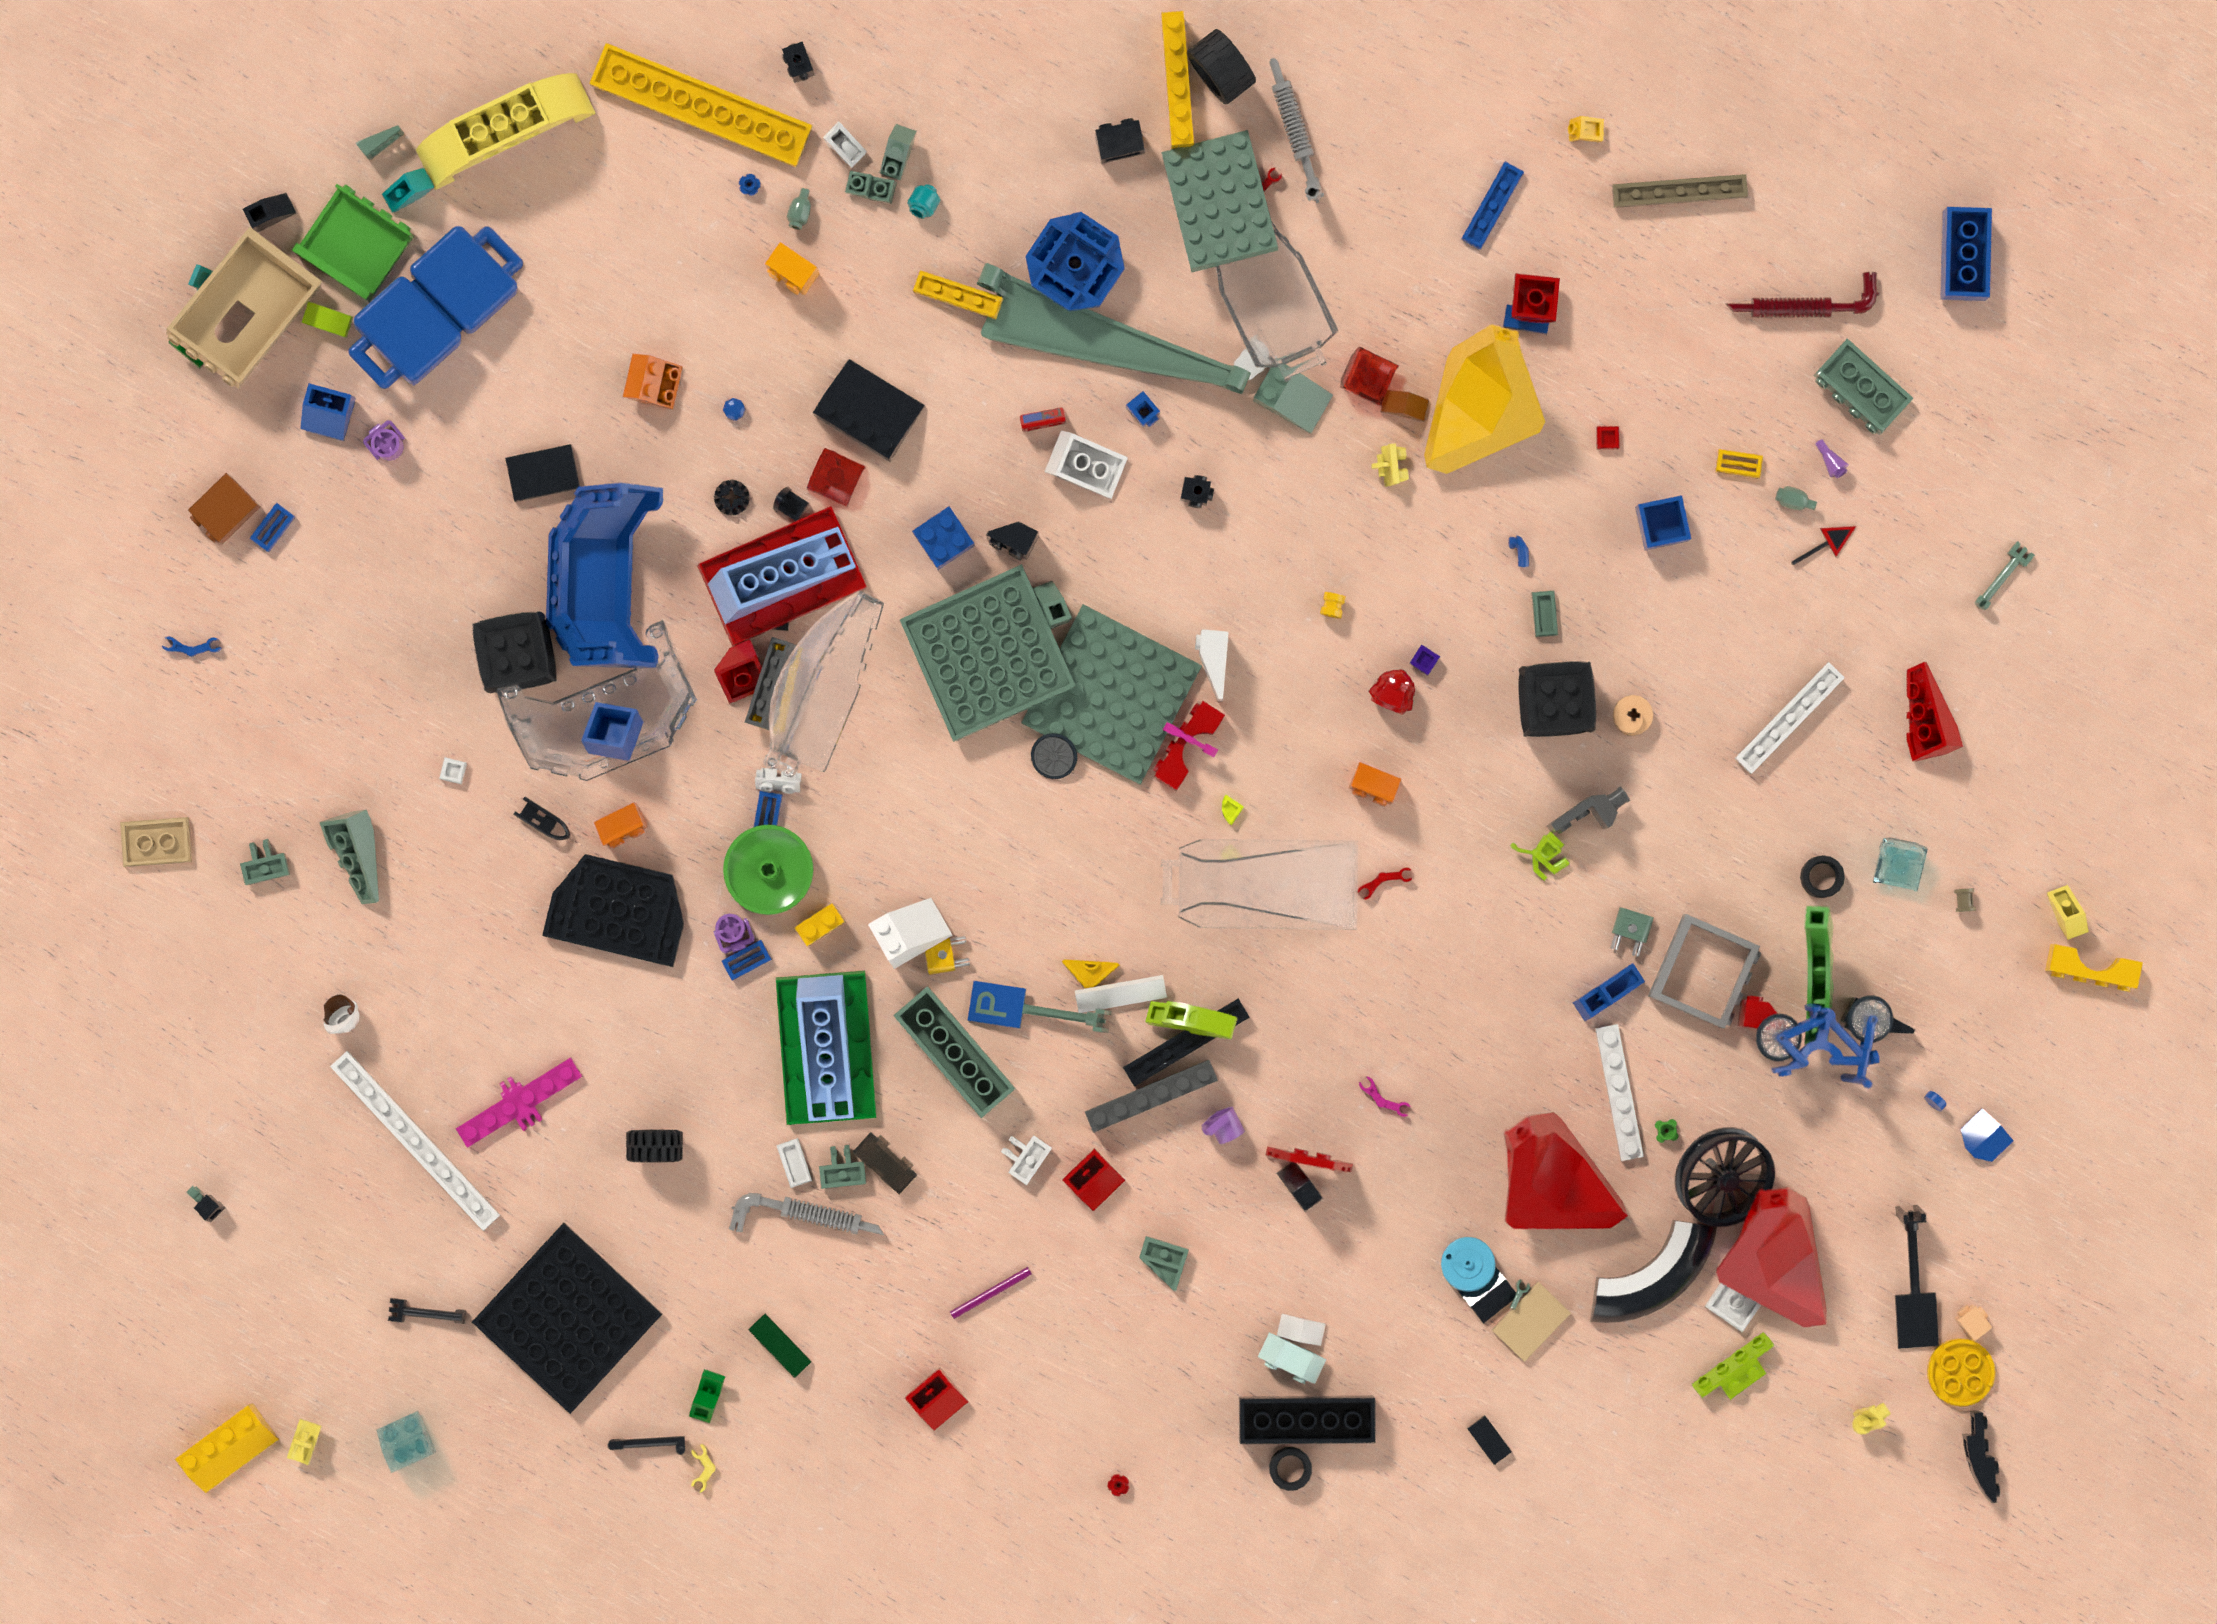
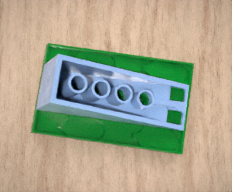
[776,970,876,1125]

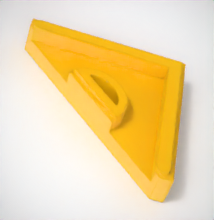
[1061,959,1120,989]

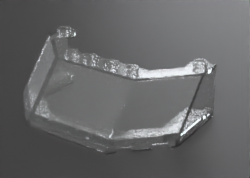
[496,620,697,781]

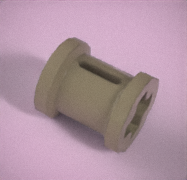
[1954,888,1976,912]

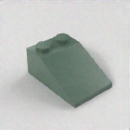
[1253,359,1333,434]

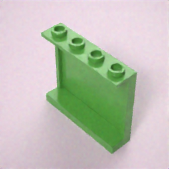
[292,184,414,303]

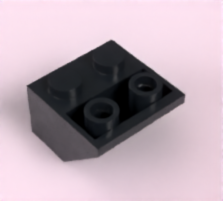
[1095,118,1145,164]
[986,521,1039,561]

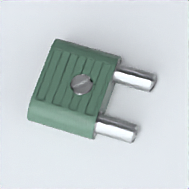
[1610,907,1654,957]

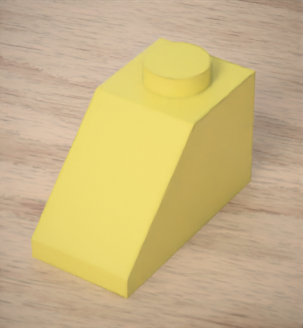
[2047,885,2089,940]

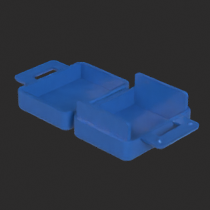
[348,226,523,389]

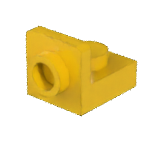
[1568,116,1604,143]

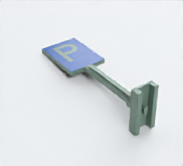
[968,981,1112,1033]

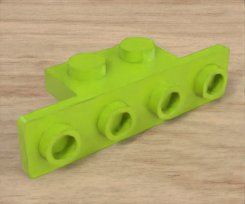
[1692,1332,1774,1400]

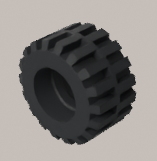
[626,1129,683,1163]

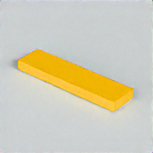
[913,270,1003,319]

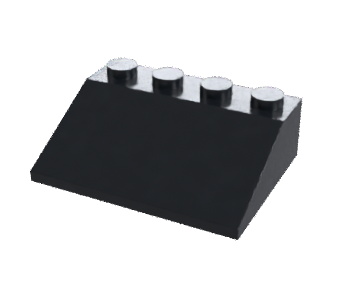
[813,359,925,462]

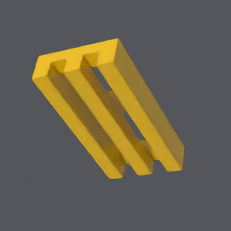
[1715,449,1763,478]

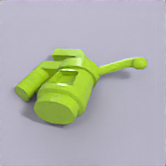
[1510,832,1570,881]

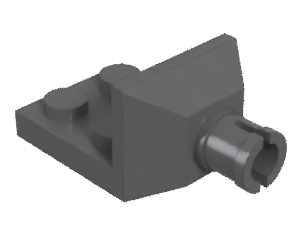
[1547,787,1630,834]

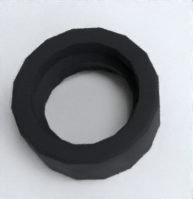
[1800,855,1845,898]
[1269,1447,1312,1491]

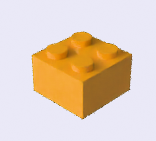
[765,242,820,296]

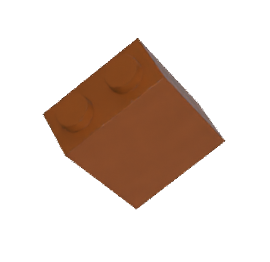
[188,473,261,544]

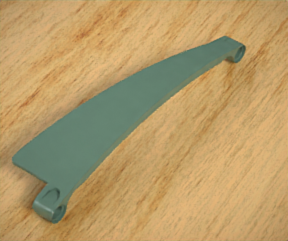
[977,263,1251,394]

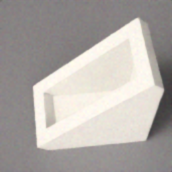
[1277,1314,1326,1346]

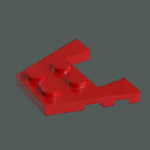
[1266,1146,1353,1172]

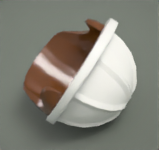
[323,994,360,1034]

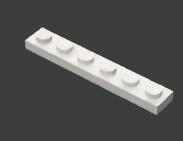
[1734,662,1845,774]
[1595,1024,1644,1161]

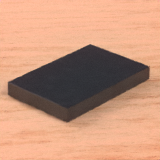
[505,444,580,502]

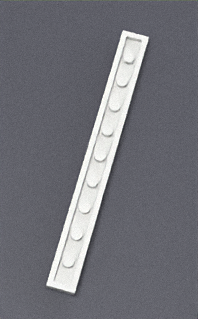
[330,1051,500,1231]

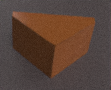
[1380,390,1429,422]

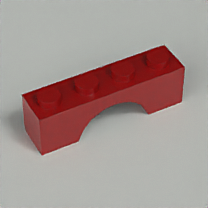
[1153,701,1225,791]

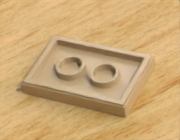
[120,817,192,867]
[1492,1282,1571,1362]

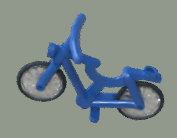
[1756,995,1893,1089]

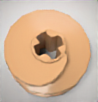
[1613,695,1653,736]

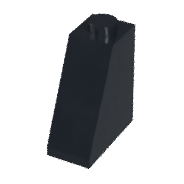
[1277,1162,1323,1211]

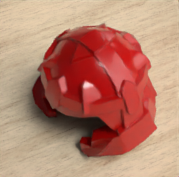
[1368,669,1415,715]

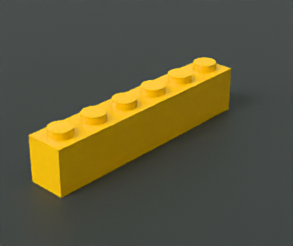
[1161,11,1194,150]

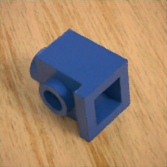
[1126,391,1160,427]

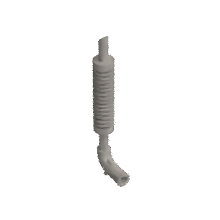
[1269,58,1324,203]
[729,1193,885,1236]

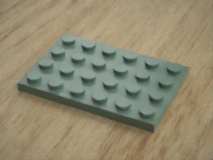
[1161,130,1279,272]

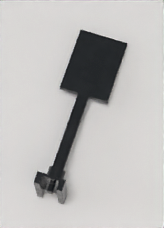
[1895,1205,1939,1349]

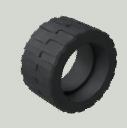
[1187,29,1256,105]

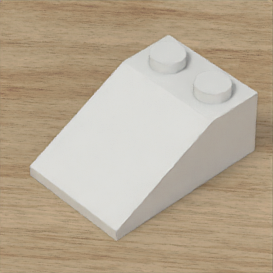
[1045,430,1128,499]
[1195,629,1229,702]
[868,898,952,969]

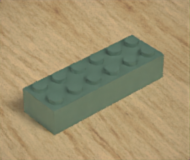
[893,986,1016,1118]

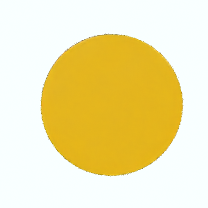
[1927,1338,1995,1406]

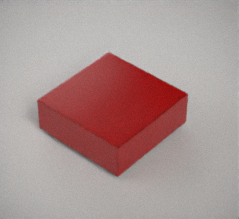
[1596,426,1619,450]

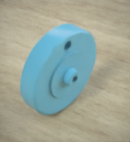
[1441,1237,1496,1292]

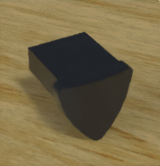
[773,487,809,521]

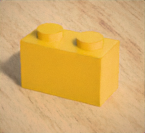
[794,903,845,947]

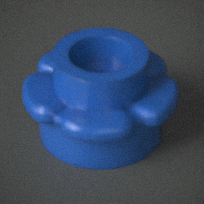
[739,174,761,196]

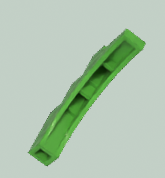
[1804,906,1834,1045]

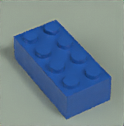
[1940,207,1992,301]

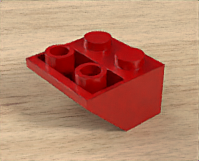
[1062,1148,1125,1211]
[905,1367,969,1431]

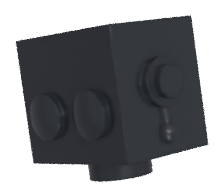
[782,41,815,83]

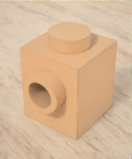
[1954,1305,1993,1341]

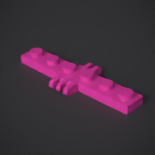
[456,1058,583,1148]

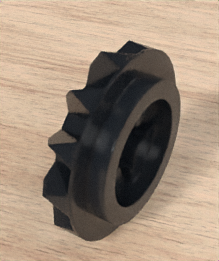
[714,479,750,515]

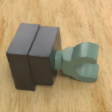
[187,1186,226,1222]

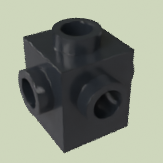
[1180,475,1214,509]

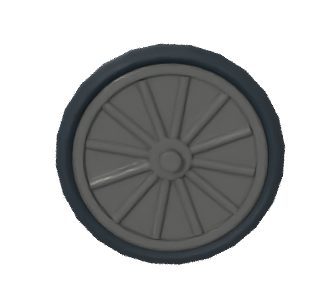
[1031,733,1078,779]

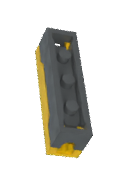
[745,637,804,733]

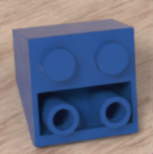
[300,383,356,441]

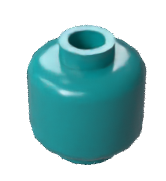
[907,184,940,219]

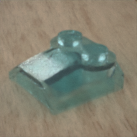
[1873,838,1928,892]

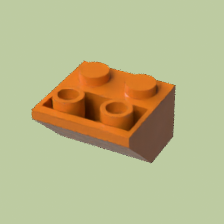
[623,353,683,409]
[1349,762,1401,807]
[594,802,648,849]

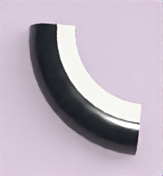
[1590,1220,1717,1323]

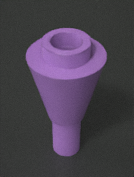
[1815,439,1849,478]

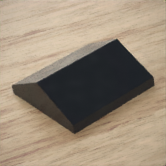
[1457,1267,1516,1324]

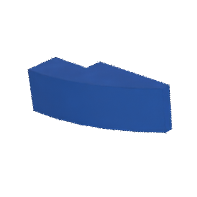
[1572,963,1645,1021]

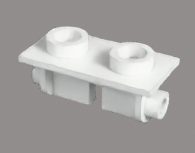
[755,768,802,794]

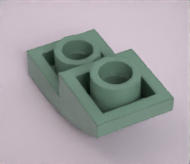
[845,171,896,204]

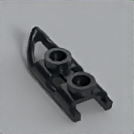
[513,797,570,840]

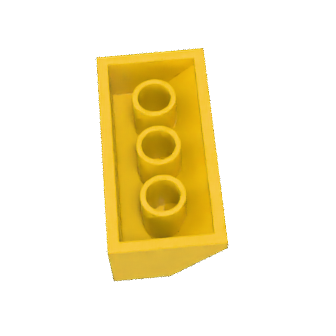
[175,1403,279,1493]

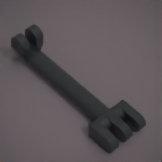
[388,1298,466,1324]
[608,1436,685,1455]

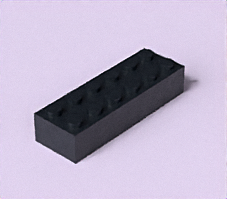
[1239,1396,1376,1444]

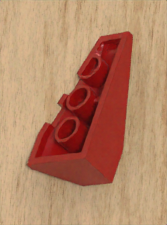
[1906,662,1963,761]

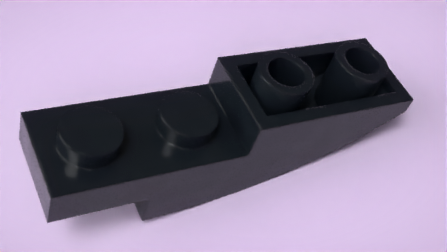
[1962,1411,2000,1503]

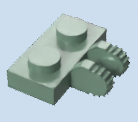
[240,839,290,885]
[819,1145,866,1189]

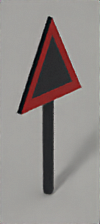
[1791,526,1856,565]

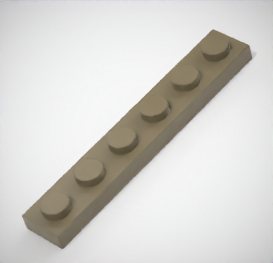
[1612,174,1748,208]

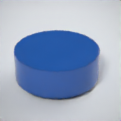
[1924,1091,1947,1112]

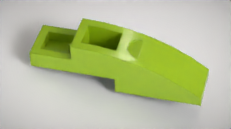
[1145,1001,1237,1039]

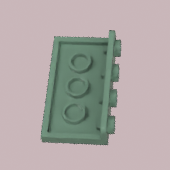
[1813,338,1913,435]

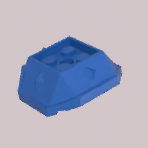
[1025,212,1125,311]

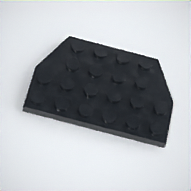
[542,854,684,967]

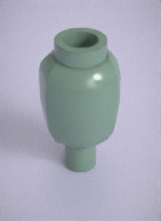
[787,188,811,230]
[1775,486,1817,510]

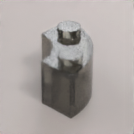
[853,1132,917,1195]

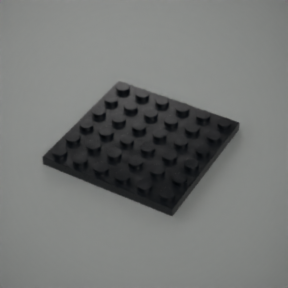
[472,1222,663,1414]

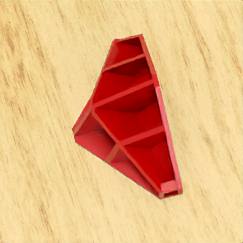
[1504,1112,1628,1229]
[1716,1188,1827,1328]

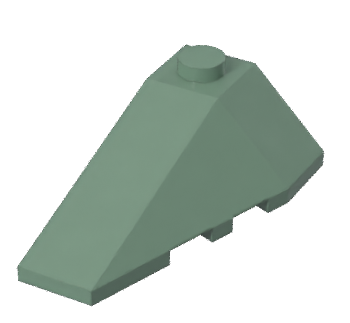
[319,809,379,904]

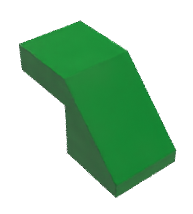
[689,1369,726,1423]

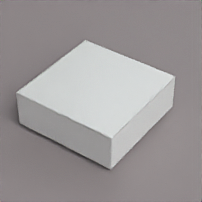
[439,757,467,785]

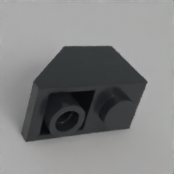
[243,193,297,233]

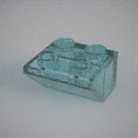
[377,1411,437,1473]

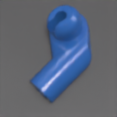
[1508,535,1529,567]

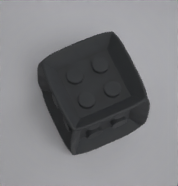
[472,611,557,693]
[1518,661,1596,737]

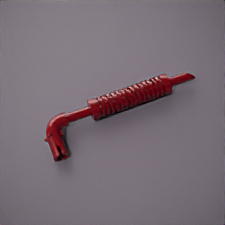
[1726,272,1879,318]

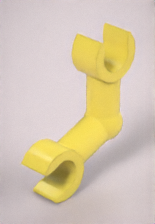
[691,1444,716,1493]

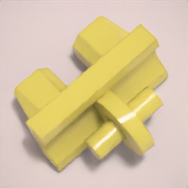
[1371,443,1409,487]
[1852,1403,1891,1435]
[287,1419,322,1465]

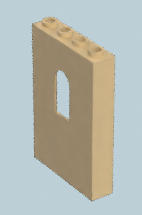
[166,227,322,389]

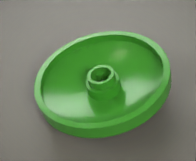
[723,825,814,915]

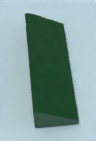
[748,1313,812,1378]

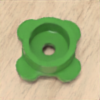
[1655,1119,1679,1143]

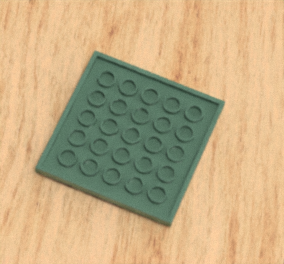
[899,564,1076,742]
[1021,604,1202,785]

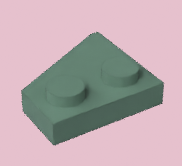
[1139,1236,1189,1291]

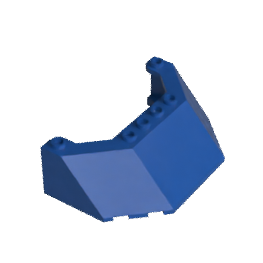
[546,483,663,668]

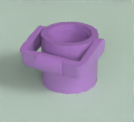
[363,420,405,461]
[713,914,755,954]
[1201,1107,1245,1144]

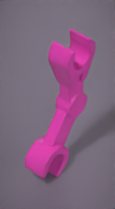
[1163,722,1218,757]
[1359,1076,1411,1117]

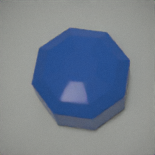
[723,398,746,421]

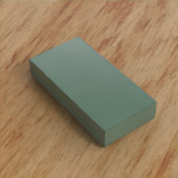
[1532,591,1558,637]

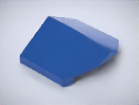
[1960,1108,2014,1162]

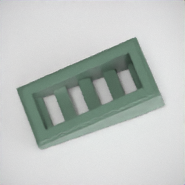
[356,125,404,160]

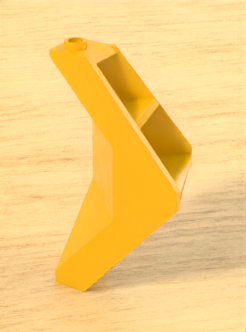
[1424,324,1545,474]

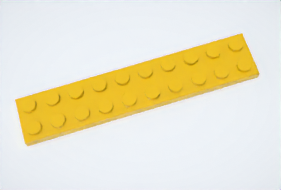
[589,43,813,167]

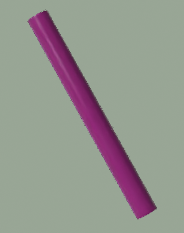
[950,1267,1032,1319]

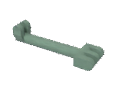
[1975,541,2035,610]

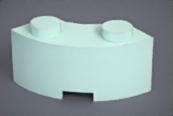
[1258,1332,1326,1384]

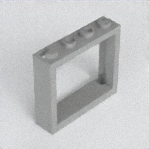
[1648,914,1761,1029]

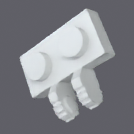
[1001,1135,1052,1185]

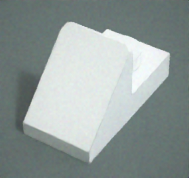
[823,121,867,168]

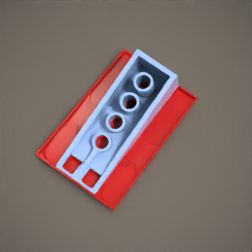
[697,506,867,647]

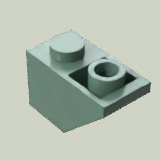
[879,124,917,180]
[1033,581,1072,629]

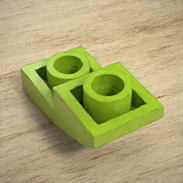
[301,301,353,338]

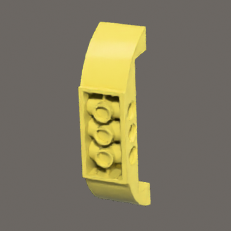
[416,73,596,190]

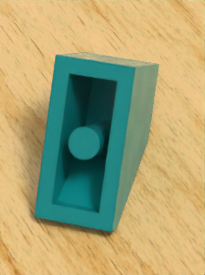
[382,168,434,213]

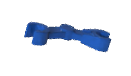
[162,636,222,657]

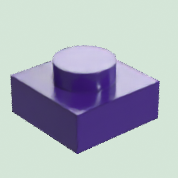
[1409,644,1440,676]

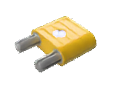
[925,936,970,975]

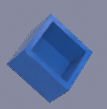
[1635,495,1691,551]
[912,506,975,570]
[581,702,644,761]

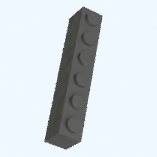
[1085,1060,1218,1133]

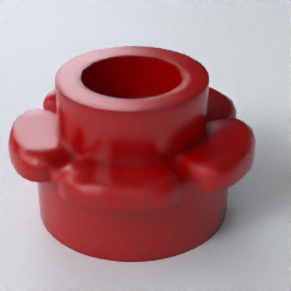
[1107,1474,1129,1496]

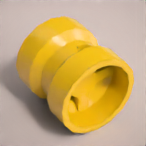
[1320,592,1346,619]

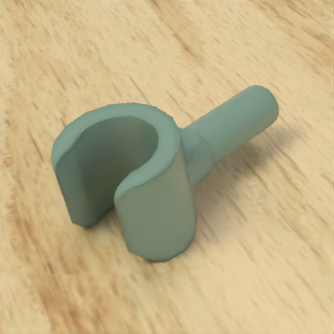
[1510,1279,1530,1310]

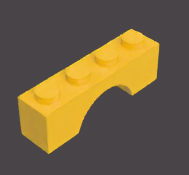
[2045,944,2143,992]

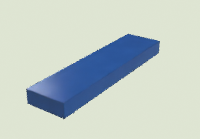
[1461,161,1524,250]

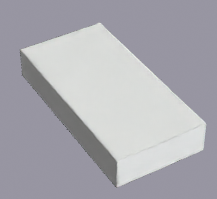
[776,1138,812,1188]

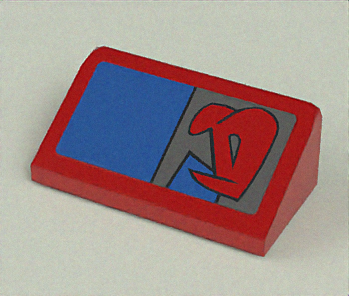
[1020,407,1066,432]

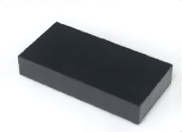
[1467,1415,1512,1465]

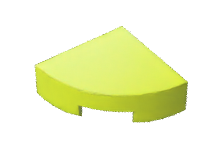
[1222,795,1244,826]

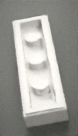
[1075,975,1167,1013]

